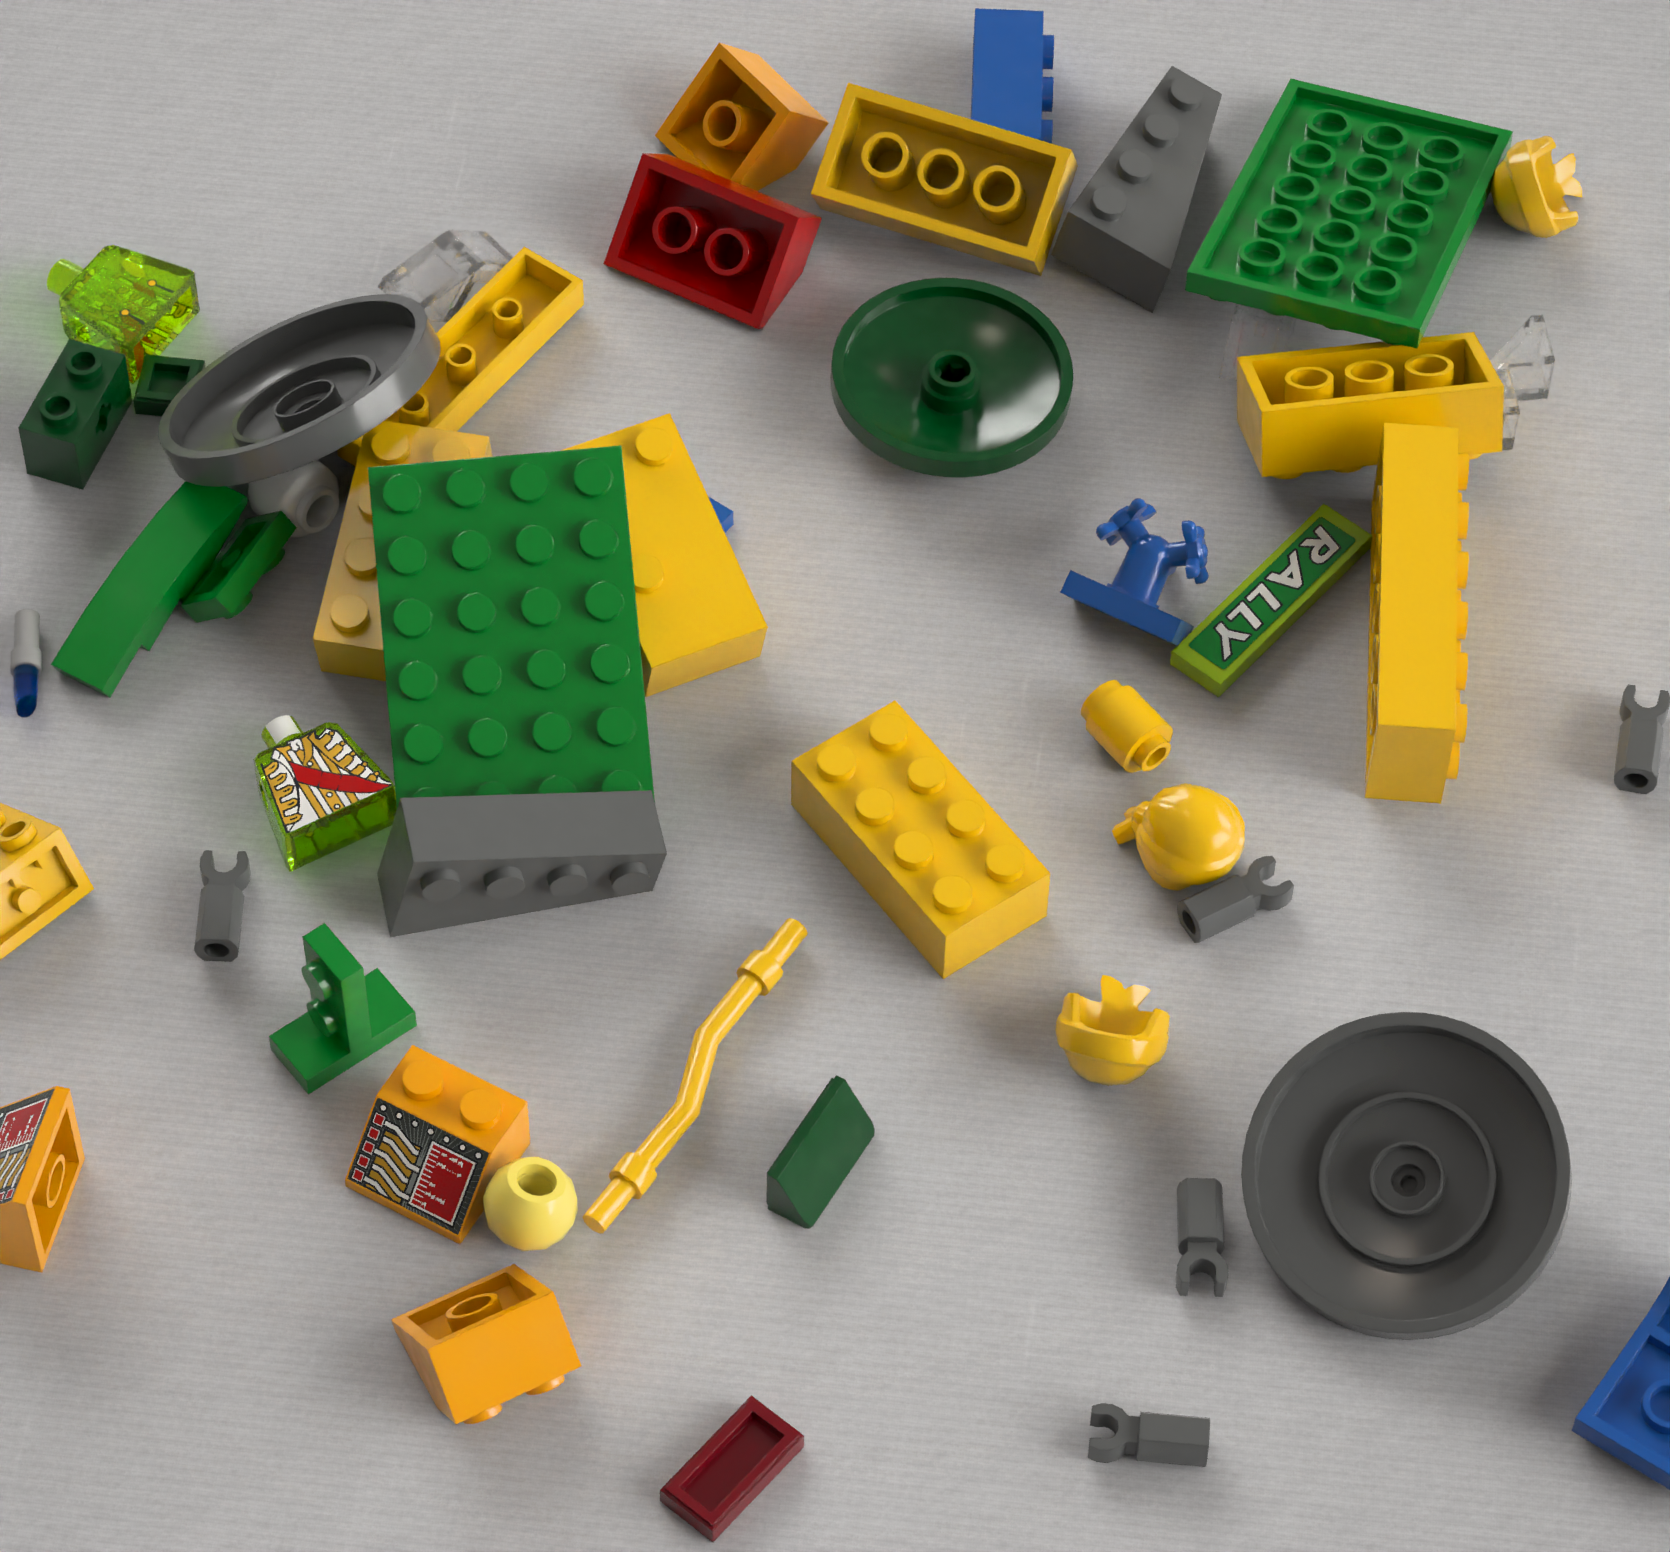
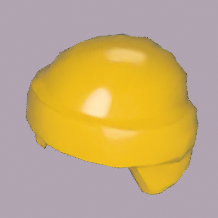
[1490,136,1582,238]
[1112,783,1245,891]
[1055,975,1170,1086]

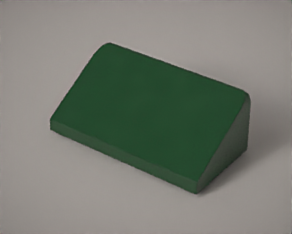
[766,1075,875,1229]

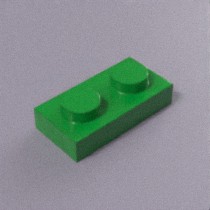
[180,510,297,623]

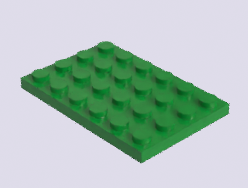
[1185,78,1513,349]
[368,446,655,808]

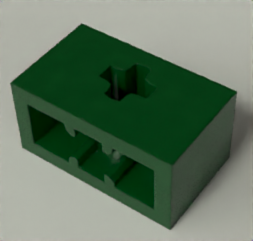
[18,339,133,490]

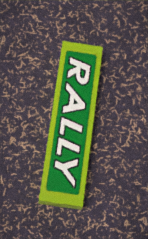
[1170,503,1372,697]

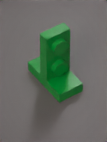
[269,923,417,1095]

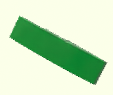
[51,481,249,698]

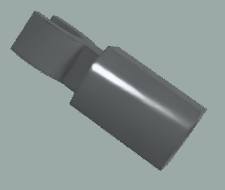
[1614,684,1670,794]
[194,850,251,962]
[1177,856,1294,943]
[1175,1178,1228,1297]
[1088,1403,1210,1467]

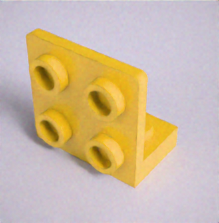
[0,803,94,960]

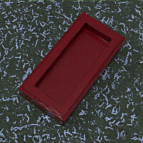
[660,1395,804,1542]

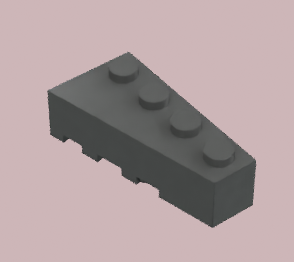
[1051,66,1222,313]
[377,790,667,937]

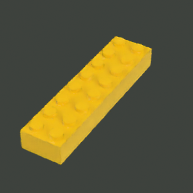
[337,247,584,466]

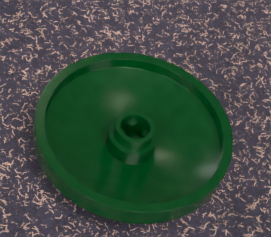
[830,278,1073,478]

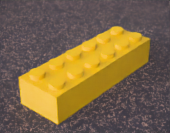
[1365,423,1469,804]

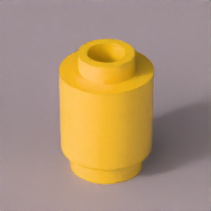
[1081,680,1173,773]

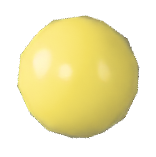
[483,1157,578,1251]

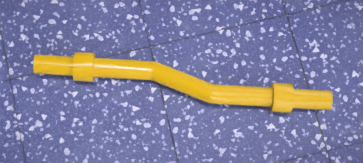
[583,918,808,1234]

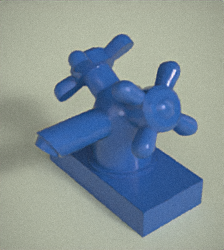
[1060,498,1209,646]

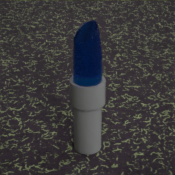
[10,609,42,718]

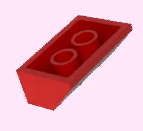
[603,153,822,329]

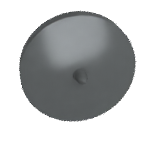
[158,294,441,487]
[1241,1012,1572,1340]

